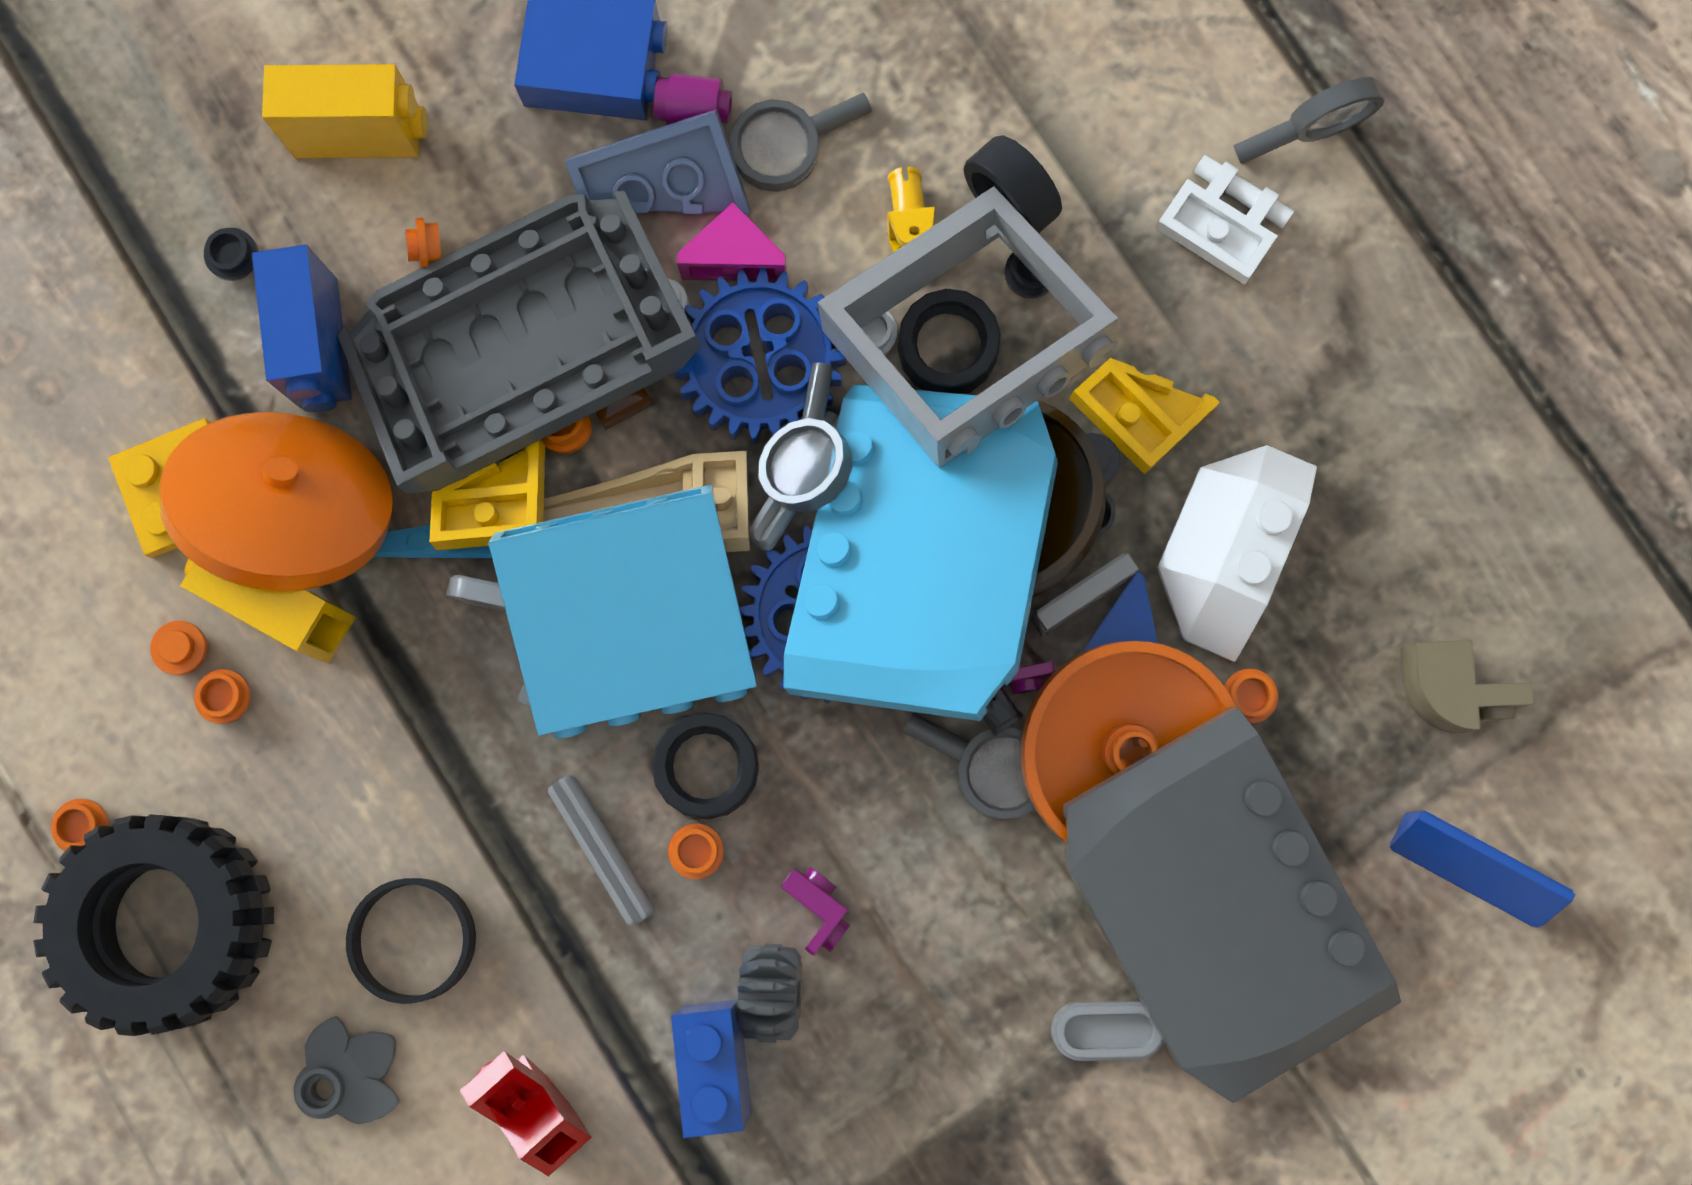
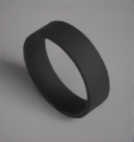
[346,878,476,1004]

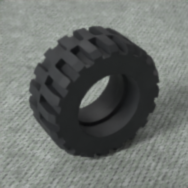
[33,814,274,1036]

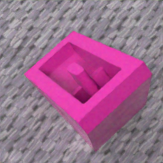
[677,202,787,282]

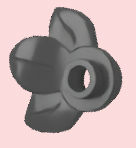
[294,1016,400,1124]

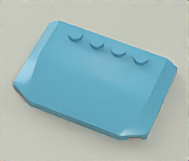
[784,384,1058,721]

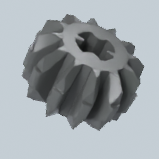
[737,944,803,1043]

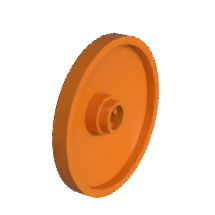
[160,412,393,591]
[1020,641,1236,843]

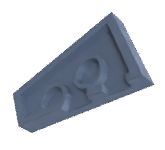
[565,109,751,215]

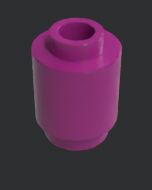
[653,73,732,125]

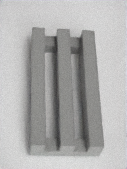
[1032,553,1139,637]

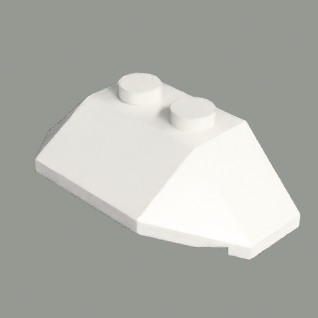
[1157,445,1317,663]

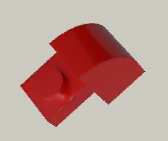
[460,1051,592,1177]

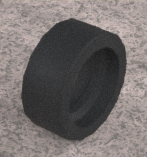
[963,135,1063,233]
[898,288,1001,394]
[651,712,759,820]

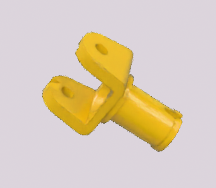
[887,167,935,252]

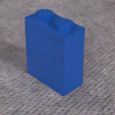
[514,0,668,121]
[252,244,352,412]
[671,999,752,1138]

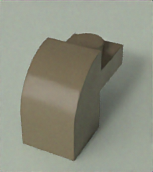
[1401,640,1535,733]

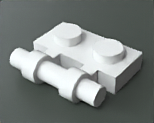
[1156,154,1294,285]

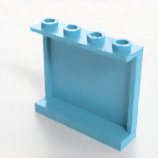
[488,484,757,738]

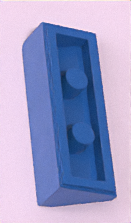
[1390,810,1576,927]

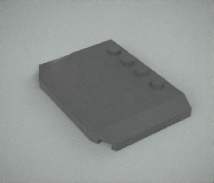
[337,191,701,494]
[1063,707,1401,1103]

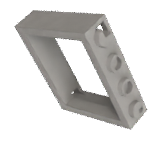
[818,187,1118,468]

